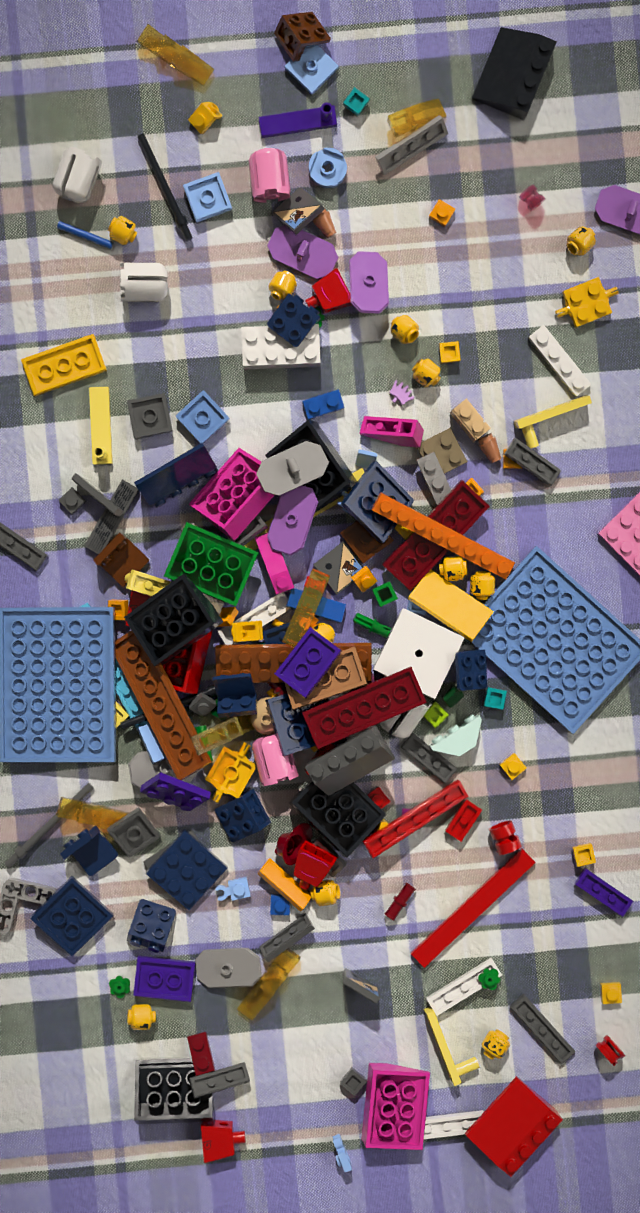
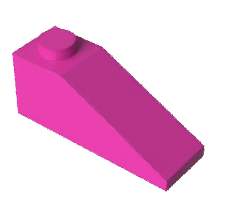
[360,416,424,448]
[255,532,294,595]

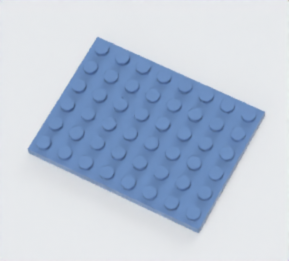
[471,546,640,734]
[0,607,116,762]

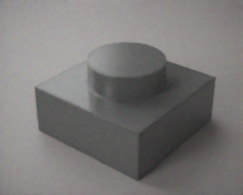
[59,487,86,514]
[189,692,217,718]
[340,1067,367,1096]

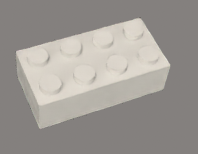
[241,324,321,370]

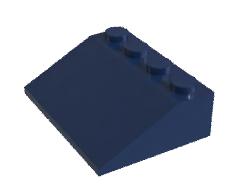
[134,443,218,508]

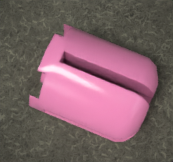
[248,148,291,203]
[252,734,299,786]

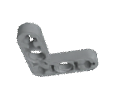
[0,878,57,934]

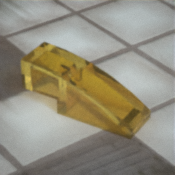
[387,99,447,138]

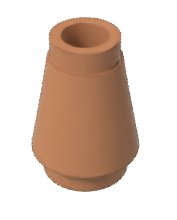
[313,209,337,238]
[478,433,501,463]

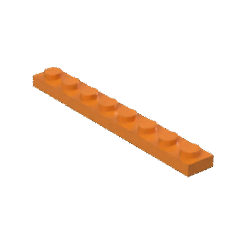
[371,492,515,579]

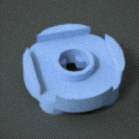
[309,147,347,188]

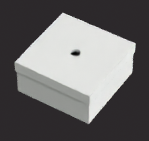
[373,608,465,699]

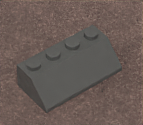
[305,725,395,796]

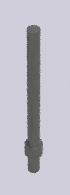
[4,783,94,868]

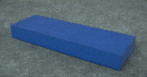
[286,588,346,623]

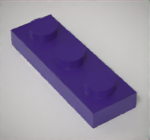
[574,868,634,917]

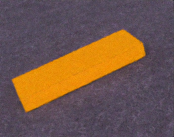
[257,858,311,911]

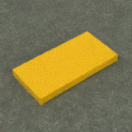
[21,334,107,397]
[408,570,494,642]

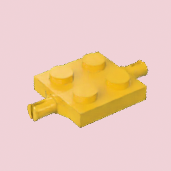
[555,277,619,328]
[205,742,257,803]

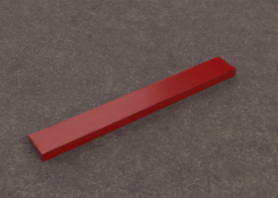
[411,848,536,968]

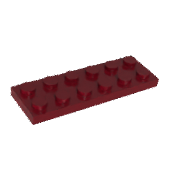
[382,480,490,591]
[302,666,427,749]

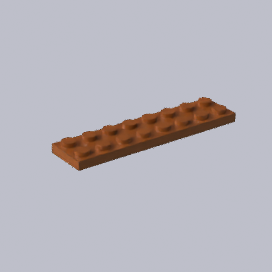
[115,630,212,780]
[215,643,372,683]

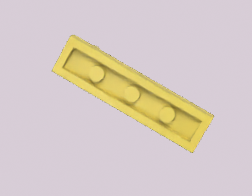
[89,387,113,465]
[513,396,592,448]
[125,570,171,596]
[423,1006,480,1086]

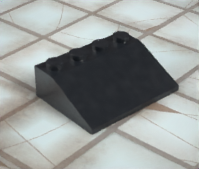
[472,27,557,120]
[265,420,358,512]
[124,573,223,667]
[289,779,387,857]
[134,1058,214,1124]

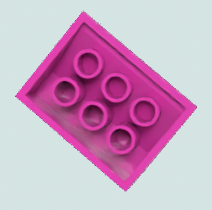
[189,448,274,541]
[361,1063,430,1150]

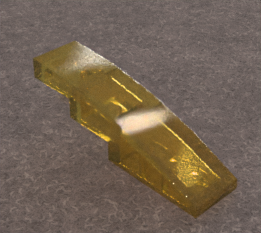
[137,24,214,86]
[282,569,330,647]
[190,715,254,755]
[56,797,129,829]
[237,948,301,1020]

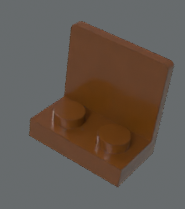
[274,12,331,62]
[93,533,149,587]

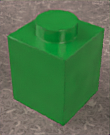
[371,581,398,607]

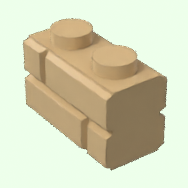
[450,398,491,443]

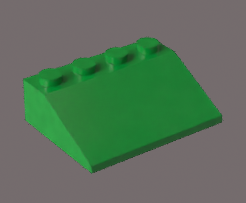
[163,522,259,607]

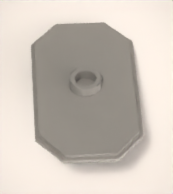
[256,441,329,496]
[128,751,199,789]
[195,948,262,988]

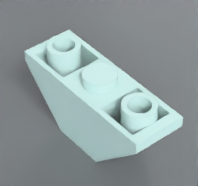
[429,714,482,756]

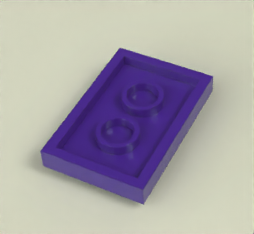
[275,627,342,698]
[140,772,211,811]
[133,956,195,1002]

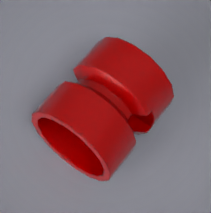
[489,820,522,855]

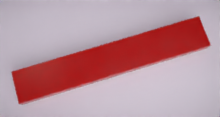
[362,779,469,858]

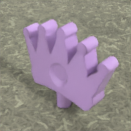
[389,380,414,405]

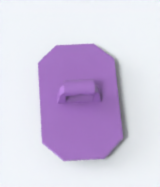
[594,185,640,234]
[267,225,338,279]
[349,251,389,314]
[267,485,318,556]

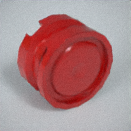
[596,1035,626,1066]

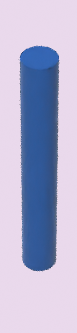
[57,221,114,249]

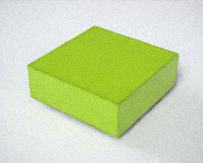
[423,701,449,729]

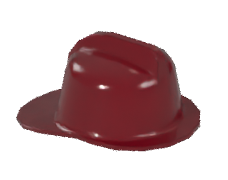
[274,823,313,865]

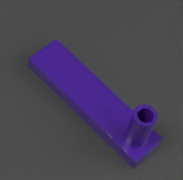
[259,102,337,138]

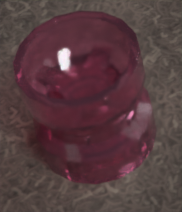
[519,184,546,212]

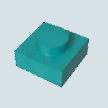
[343,87,370,116]
[483,687,507,710]

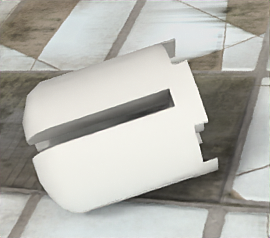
[52,146,102,204]
[120,263,168,302]
[379,702,432,739]

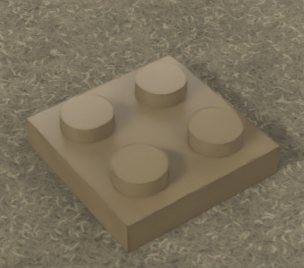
[416,428,468,474]

